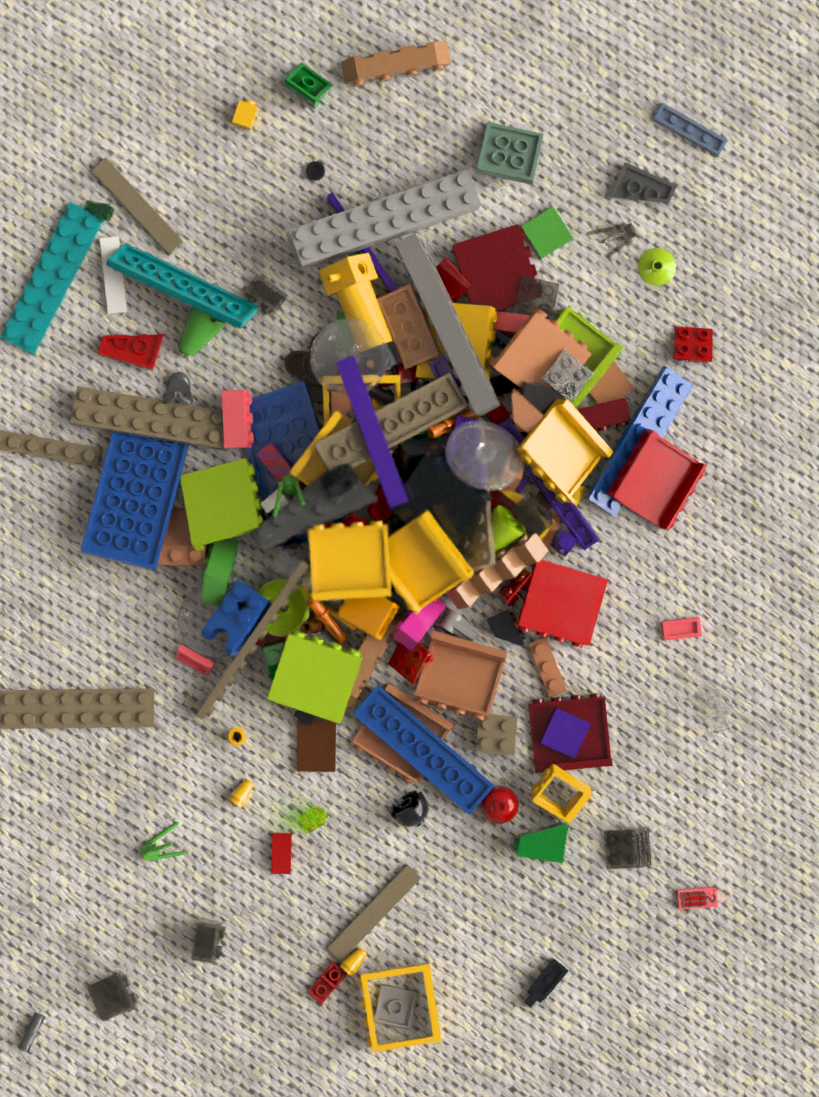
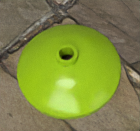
[257,579,310,637]

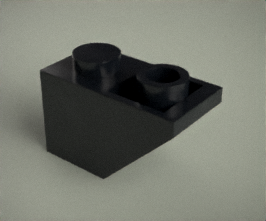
[487,609,526,646]

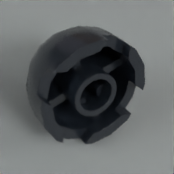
[390,790,429,827]

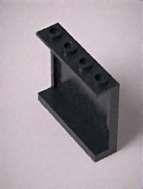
[389,451,493,549]

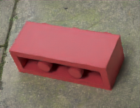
[222,389,254,449]

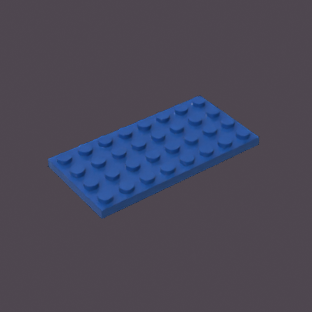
[247,381,348,551]
[80,432,189,571]

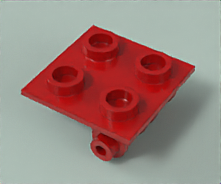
[436,257,471,303]
[673,326,713,363]
[498,569,532,607]
[388,642,434,684]

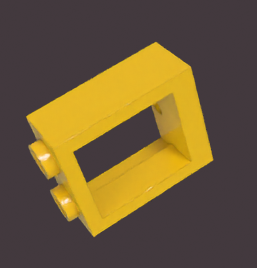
[530,764,592,824]

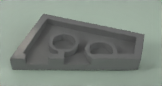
[609,162,677,203]

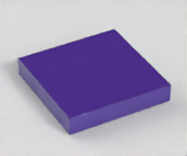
[540,707,591,758]

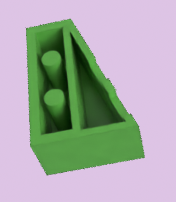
[200,538,239,606]

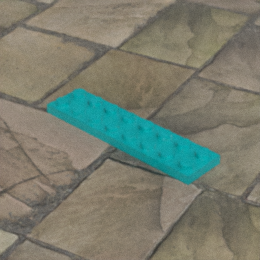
[0,202,104,355]
[106,243,259,329]

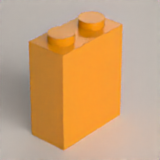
[337,597,400,640]

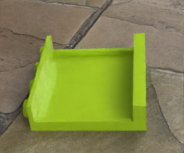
[556,305,623,409]
[180,458,265,552]
[267,630,363,724]

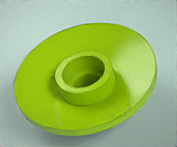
[638,248,676,286]

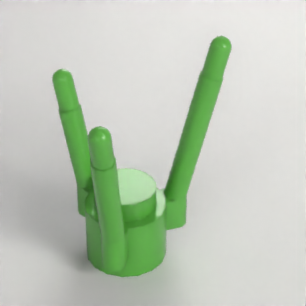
[273,475,305,517]
[140,822,186,862]

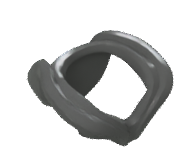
[163,372,194,404]

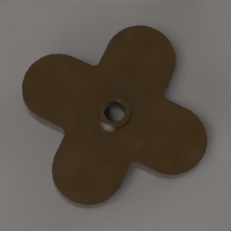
[285,332,345,403]

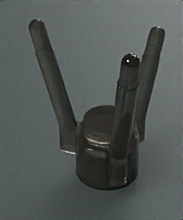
[587,223,637,257]

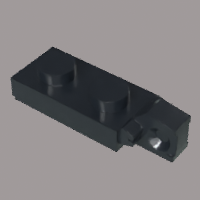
[524,958,569,1008]

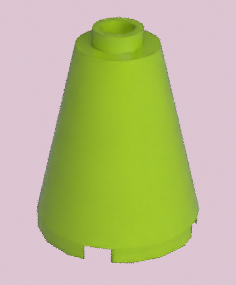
[491,505,526,553]

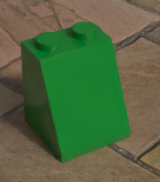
[513,822,569,863]

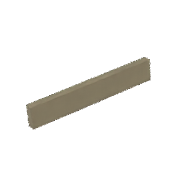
[92,157,183,255]
[327,864,421,961]

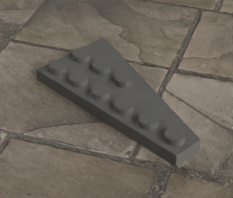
[252,471,378,550]

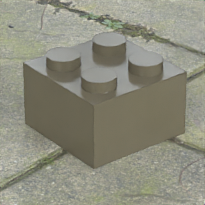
[475,714,517,756]

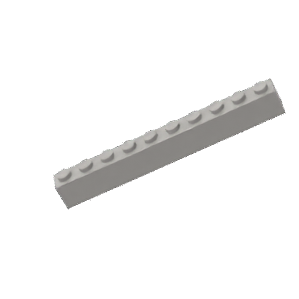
[396,233,501,416]

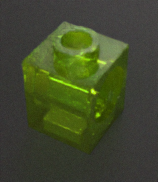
[297,805,328,834]

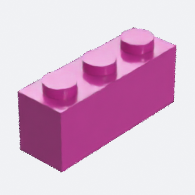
[393,600,447,651]

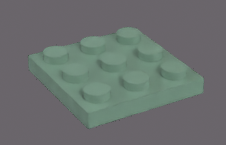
[476,122,543,185]

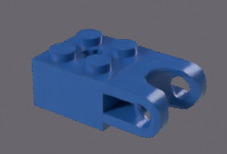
[201,580,272,657]

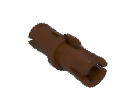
[301,618,326,634]

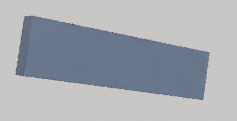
[652,103,728,157]

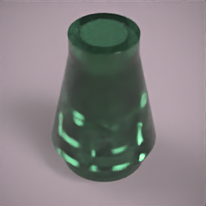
[84,200,114,222]

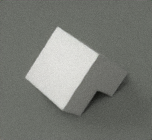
[260,489,291,513]

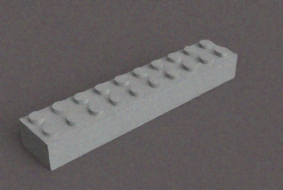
[287,169,481,271]

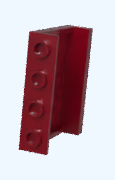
[452,224,543,312]
[528,693,613,773]

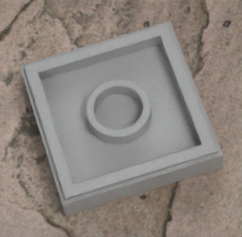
[374,984,418,1030]

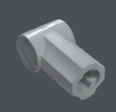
[439,609,479,641]

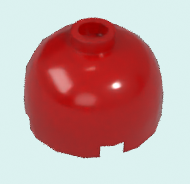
[481,786,519,824]

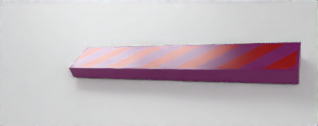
[257,442,335,529]

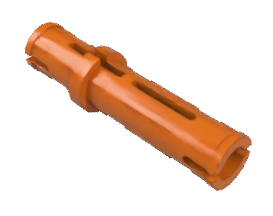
[427,409,481,439]
[307,597,348,644]

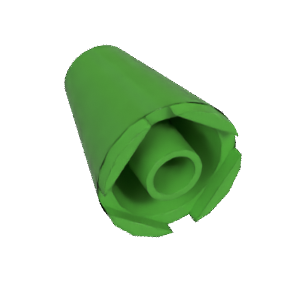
[178,306,227,357]

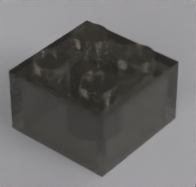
[191,918,226,964]

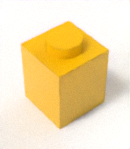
[232,99,258,131]

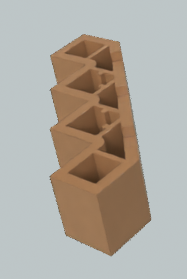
[341,42,451,87]
[446,533,548,609]
[346,611,405,710]

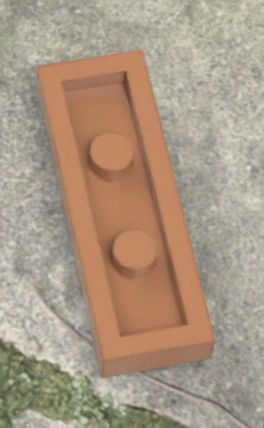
[528,638,567,698]

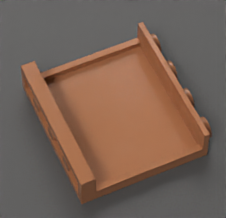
[488,307,591,390]
[413,631,507,722]
[352,683,454,784]

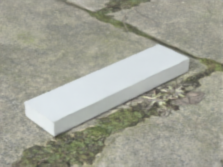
[100,236,127,315]

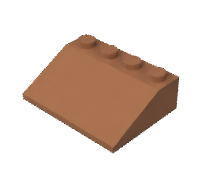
[158,508,207,566]

